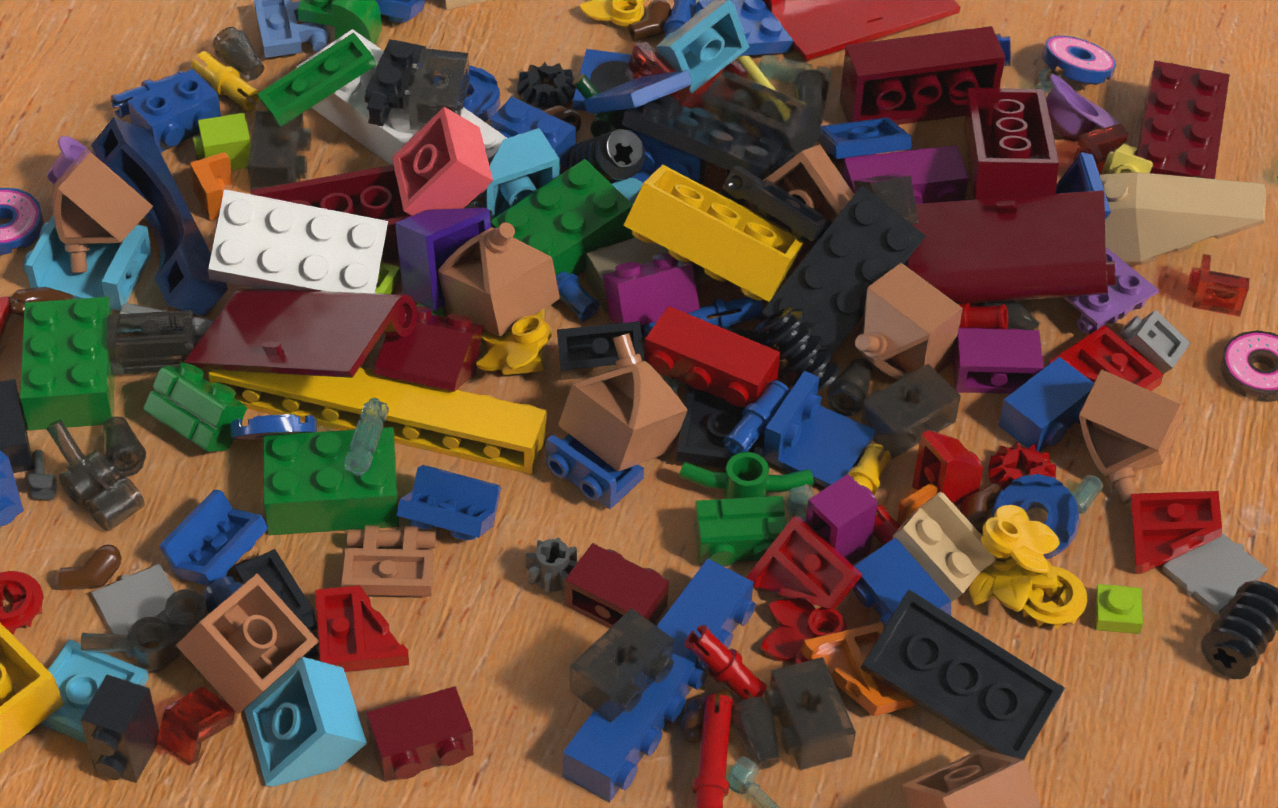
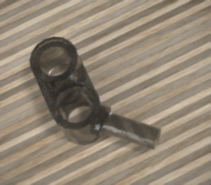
[46,419,145,532]
[81,589,207,673]

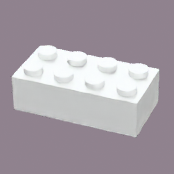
[208,189,388,293]

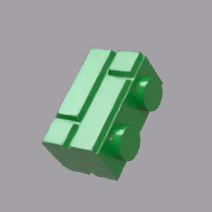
[143,363,247,452]
[694,496,787,567]

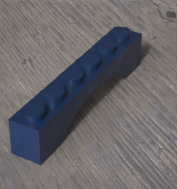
[91,117,229,317]

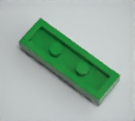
[257,32,377,127]

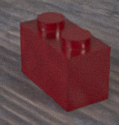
[565,543,669,644]
[366,686,474,782]

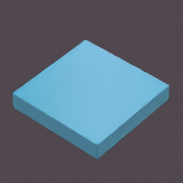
[40,639,149,744]

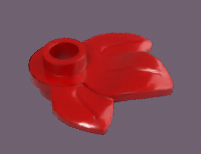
[761,599,847,673]

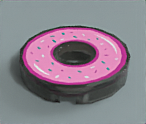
[1220,330,1278,402]

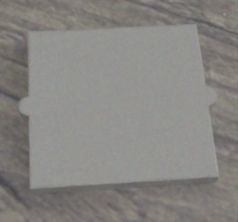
[1162,533,1268,616]
[92,564,191,654]

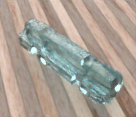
[759,55,832,90]
[344,398,389,476]

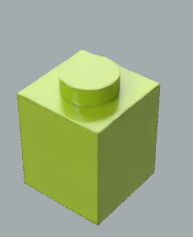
[193,113,254,170]

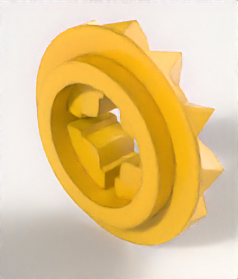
[1022,566,1087,630]

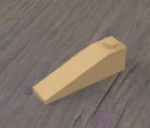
[1099,172,1266,265]

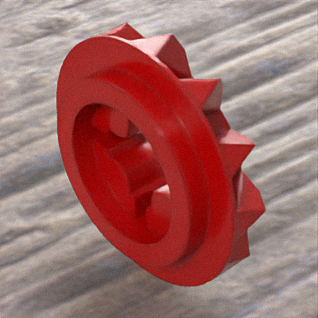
[988,441,1057,491]
[0,571,44,635]

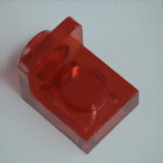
[1074,123,1128,174]
[1187,254,1250,317]
[157,687,236,765]

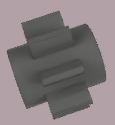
[526,537,578,594]

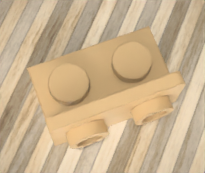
[892,492,998,602]

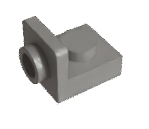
[1120,310,1190,374]

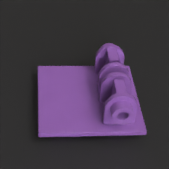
[1063,247,1159,334]

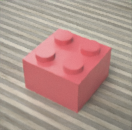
[392,107,493,216]

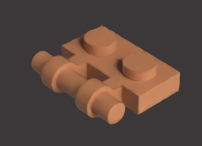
[342,525,436,596]

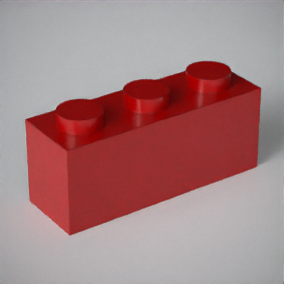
[644,306,780,408]

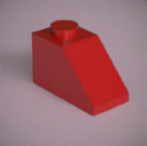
[912,430,983,506]

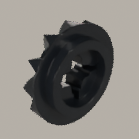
[517,61,576,109]

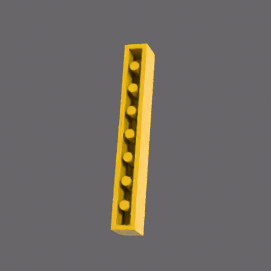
[209,368,547,475]

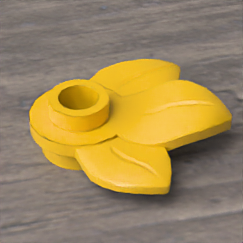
[580,0,646,27]
[476,315,552,371]
[981,505,1060,574]
[969,556,1058,612]

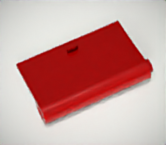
[763,0,960,61]

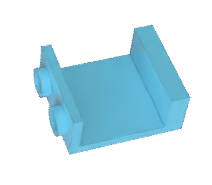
[24,215,152,311]

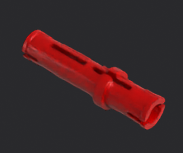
[692,694,733,808]

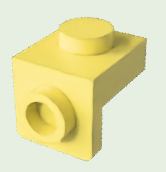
[1103,143,1153,174]

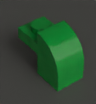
[297,0,382,45]

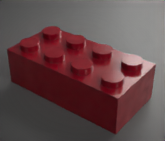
[839,26,1005,125]
[1136,61,1230,179]
[964,88,1059,200]
[250,165,412,259]

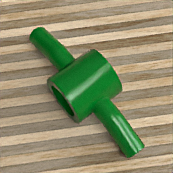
[679,452,814,499]

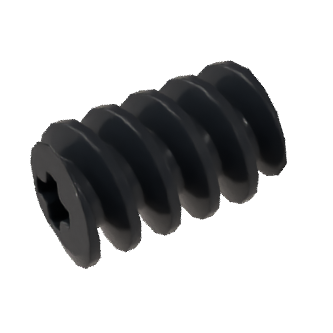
[568,129,645,184]
[754,306,840,391]
[1201,581,1278,679]

